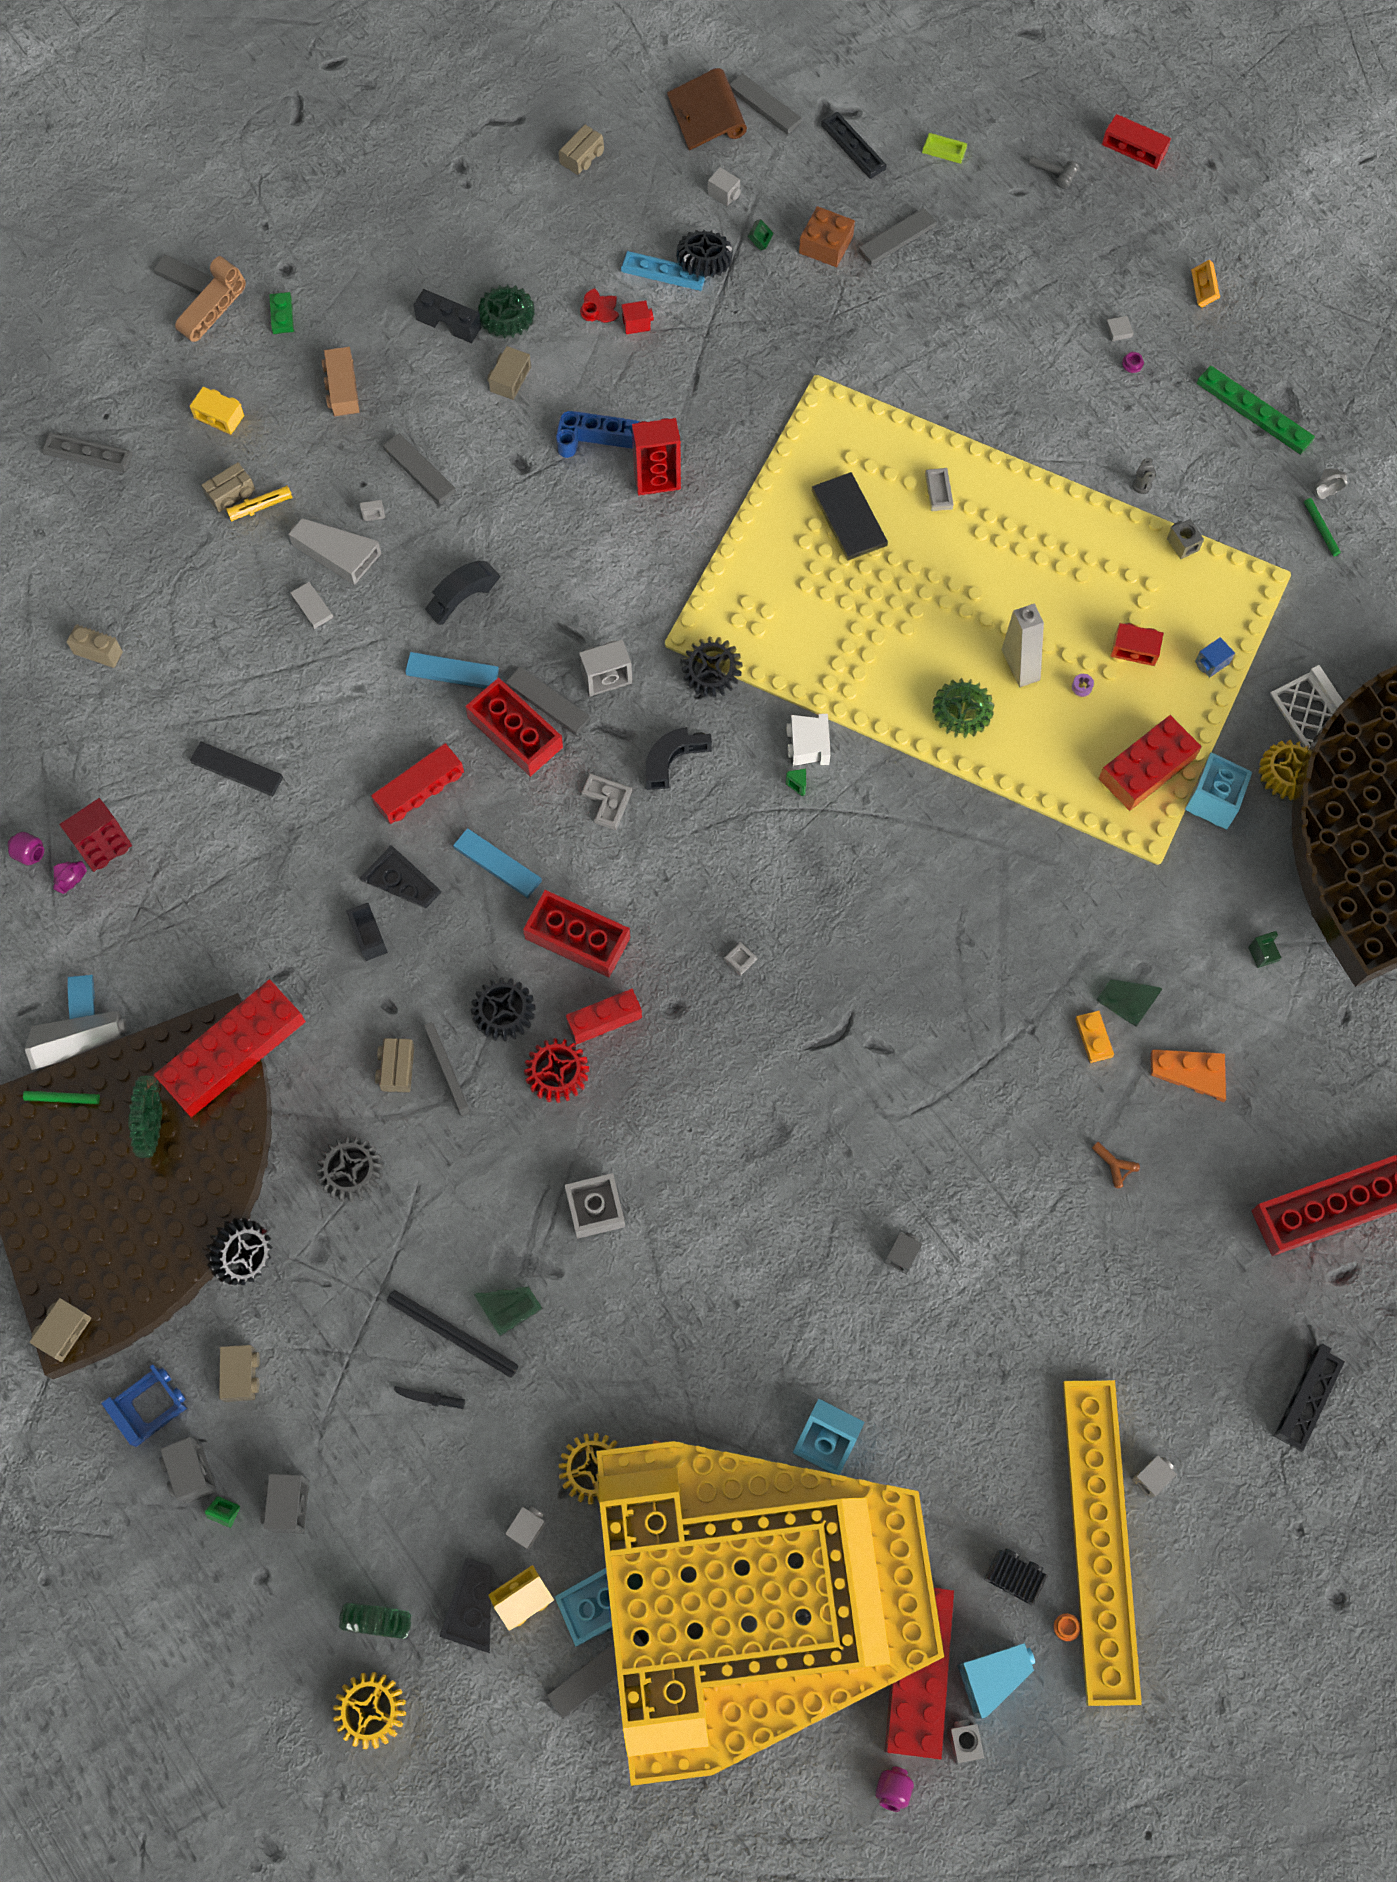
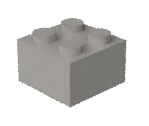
[579,639,632,696]
[565,1173,625,1239]

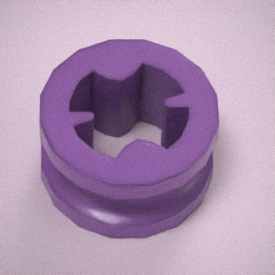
[1072,674,1094,697]

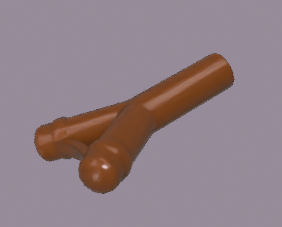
[1092,1141,1140,1189]

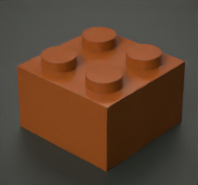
[799,206,855,268]

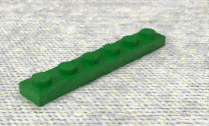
[1196,365,1315,455]

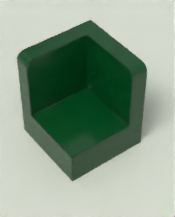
[1248,931,1282,968]

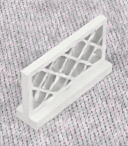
[1270,665,1344,750]

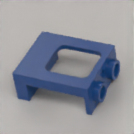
[101,1365,187,1447]

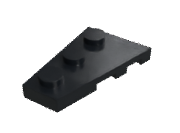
[359,845,442,909]
[439,1558,491,1653]

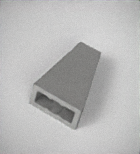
[289,518,381,585]
[1002,603,1044,688]
[25,1010,127,1070]

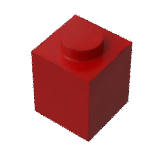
[621,300,654,335]

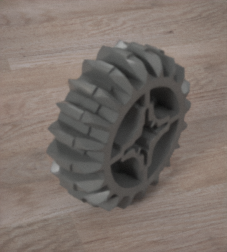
[316,1137,384,1203]

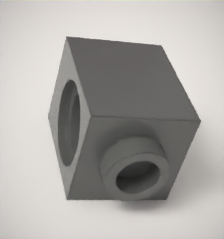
[1167,519,1204,560]
[885,1232,922,1275]

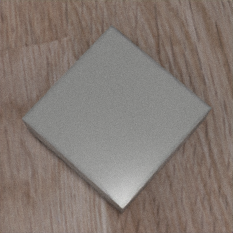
[1106,316,1133,341]
[360,500,386,521]
[724,942,757,976]

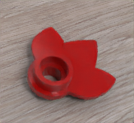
[580,288,619,323]

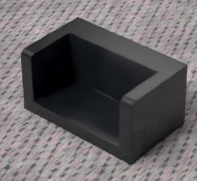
[346,903,388,961]

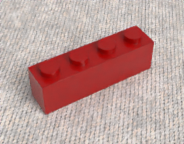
[371,743,464,824]

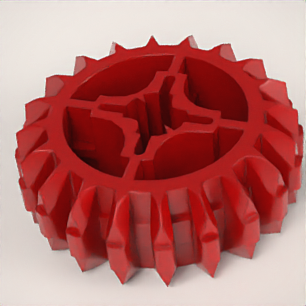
[524,1038,590,1103]

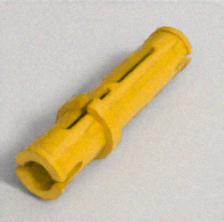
[226,485,293,522]

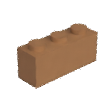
[322,347,360,416]

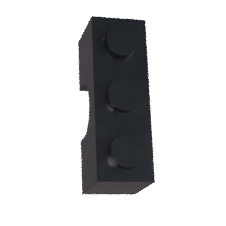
[413,289,482,344]

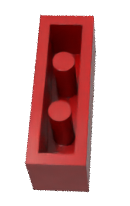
[1102,114,1171,169]
[566,988,642,1045]

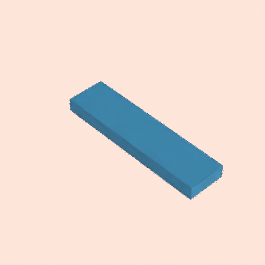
[621,251,705,291]
[405,652,499,689]
[453,828,542,898]

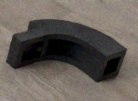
[425,561,501,625]
[645,727,712,790]

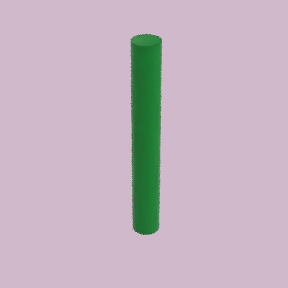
[1304,498,1341,557]
[23,1091,100,1104]

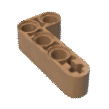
[175,256,246,342]

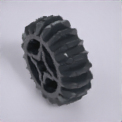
[676,229,733,279]
[682,636,743,698]
[471,977,536,1042]
[205,1218,273,1286]

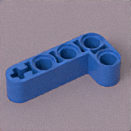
[556,411,639,458]

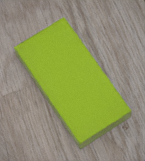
[922,133,968,164]

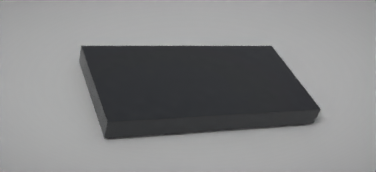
[811,472,888,561]

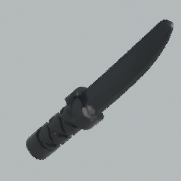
[394,1386,465,1409]

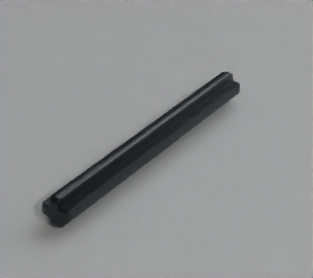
[387,1290,518,1378]

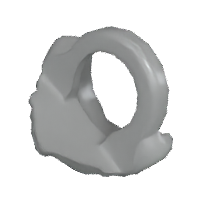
[1314,469,1347,499]

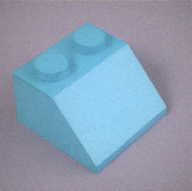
[793,1399,865,1475]

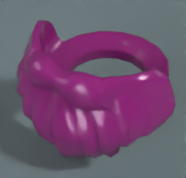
[53,861,87,894]

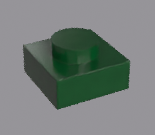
[747,219,774,251]

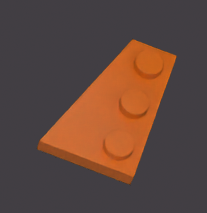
[1151,1050,1226,1102]

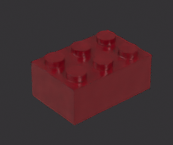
[59,797,133,872]

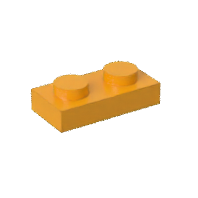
[1191,260,1220,307]
[1075,1011,1114,1063]

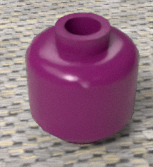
[7,832,45,865]
[875,1766,914,1812]

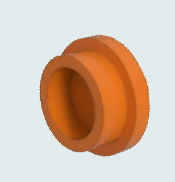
[1053,1613,1080,1641]

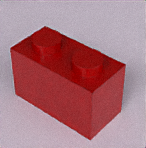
[1111,623,1164,666]

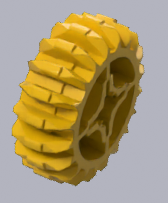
[1259,739,1309,801]
[558,1433,618,1505]
[333,1672,406,1749]

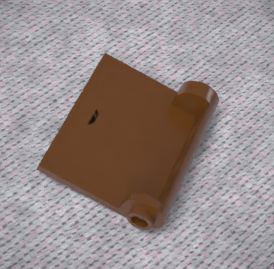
[667,68,747,150]

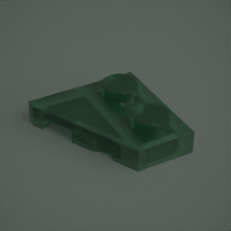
[1096,979,1162,1027]
[474,1286,542,1337]

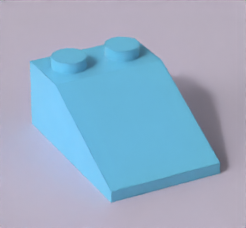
[1185,752,1252,830]
[555,1568,642,1647]

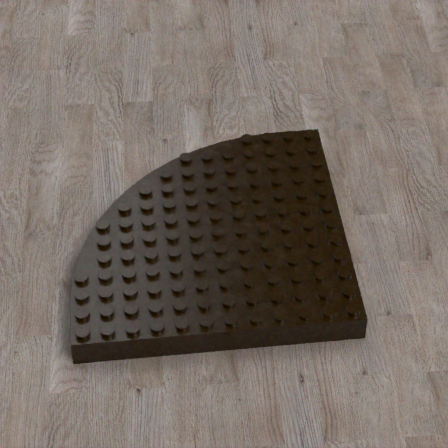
[1292,665,1397,987]
[0,993,272,1380]

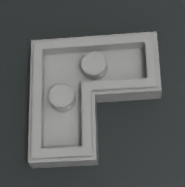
[581,773,632,830]

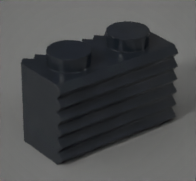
[984,1548,1048,1606]

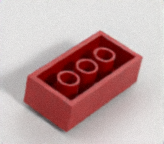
[632,418,681,496]
[465,677,563,777]
[1098,715,1202,811]
[523,890,630,978]

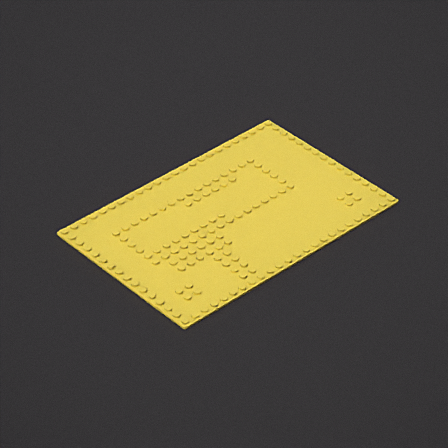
[665,375,1291,865]

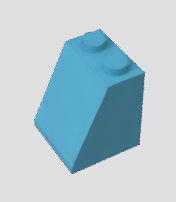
[957,1643,1035,1719]

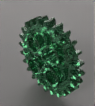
[128,1076,162,1158]

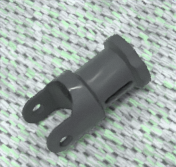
[1132,458,1156,494]

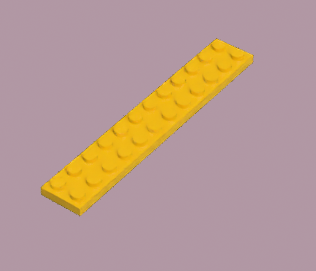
[1063,1380,1142,1706]

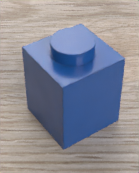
[1195,637,1235,678]

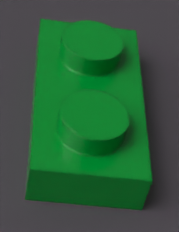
[269,292,294,334]

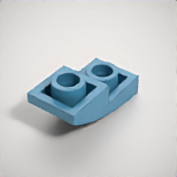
[68,975,95,1019]

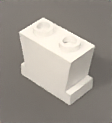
[786,714,831,766]

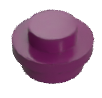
[1122,352,1144,373]

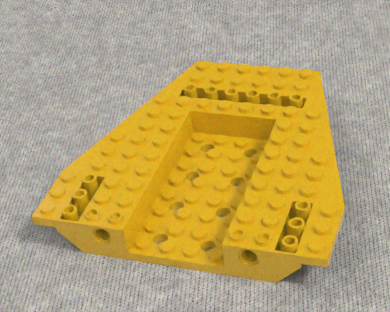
[596,1441,944,1786]

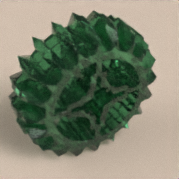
[478,283,535,339]
[932,678,994,739]
[339,1603,412,1639]

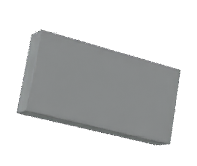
[925,468,954,511]
[290,582,333,629]

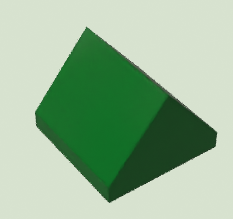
[785,768,806,796]
[205,1496,240,1528]

